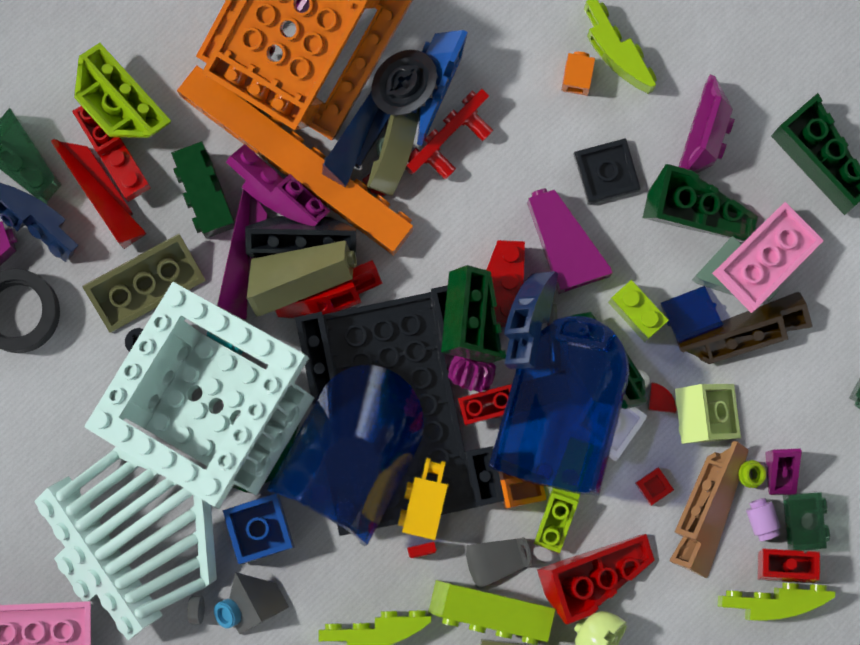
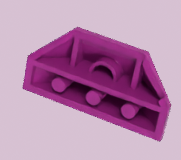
[678,74,735,173]

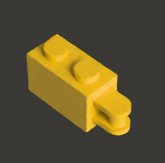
[398,458,448,540]

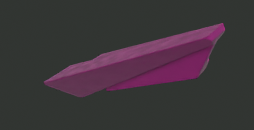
[217,189,268,320]

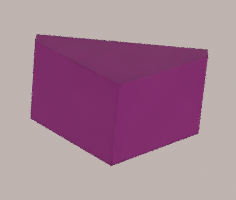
[765,448,802,495]

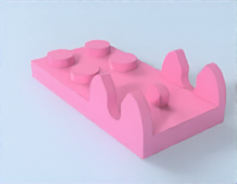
[712,202,824,313]
[0,601,91,645]

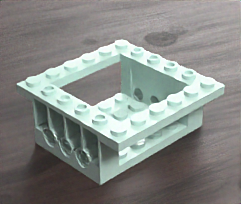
[84,282,314,509]

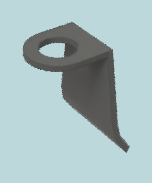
[466,537,532,589]

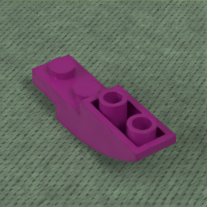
[226,144,330,227]

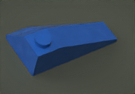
[417,30,468,146]

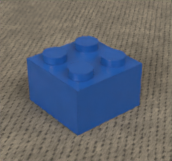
[222,493,295,564]

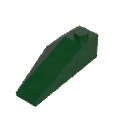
[642,164,758,241]

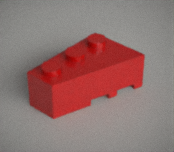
[486,240,525,327]

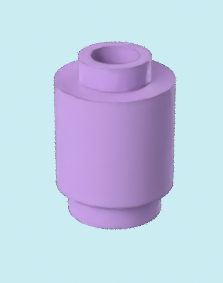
[746,498,781,541]

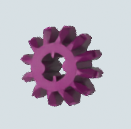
[448,356,496,392]

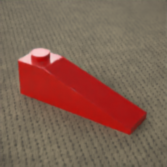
[537,534,654,624]

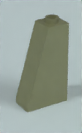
[247,240,357,317]

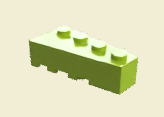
[428,580,555,645]

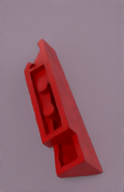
[51,139,147,249]

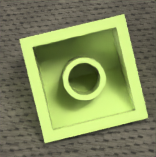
[675,384,741,444]

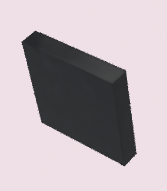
[573,138,641,205]

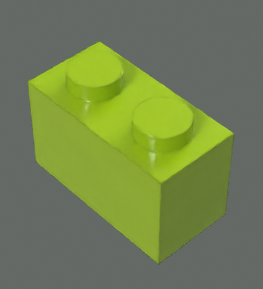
[608,280,669,343]

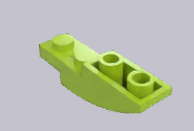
[584,0,657,94]
[534,437,597,553]
[718,583,835,621]
[318,610,431,645]

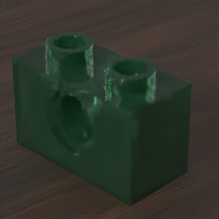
[782,491,830,551]

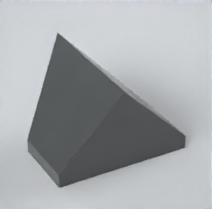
[229,572,289,634]

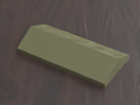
[82,234,206,333]

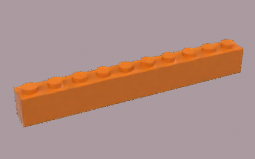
[177,65,413,256]

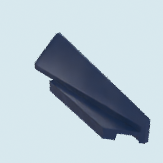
[322,92,391,188]

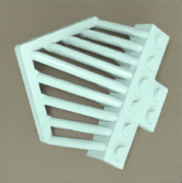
[34,447,217,640]

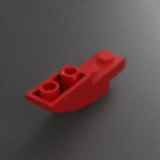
[72,106,151,202]
[275,260,383,318]
[458,370,572,425]

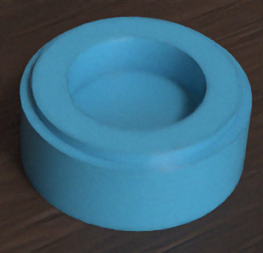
[214,599,241,629]

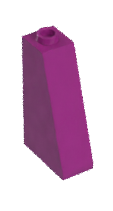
[527,188,612,294]

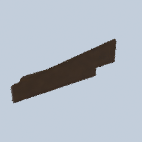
[677,292,813,364]

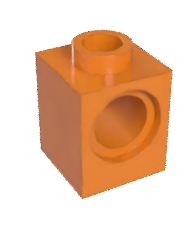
[561,51,595,96]

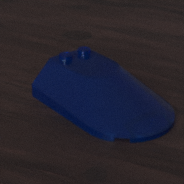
[489,316,629,495]
[267,365,424,546]

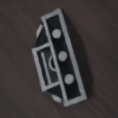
[245,216,356,258]

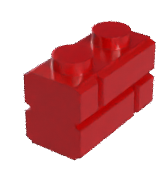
[758,549,820,583]

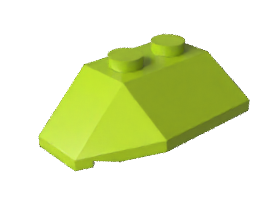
[74,43,171,138]

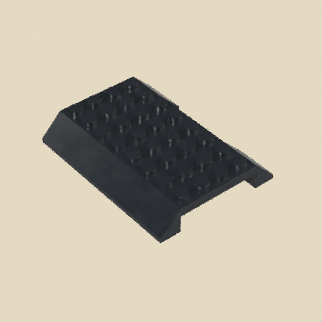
[295,285,505,536]

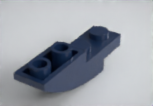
[0,183,78,262]
[504,271,558,369]

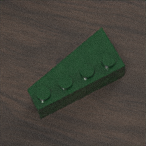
[771,93,860,215]

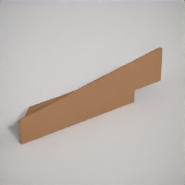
[669,441,748,578]

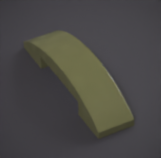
[367,107,420,196]

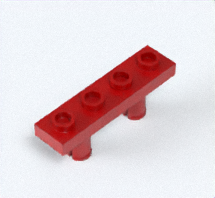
[405,89,493,180]

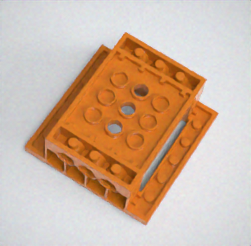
[196,0,413,140]

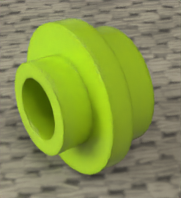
[739,460,766,488]

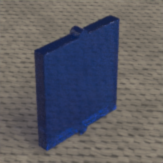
[660,286,723,343]

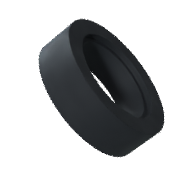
[0,269,60,353]

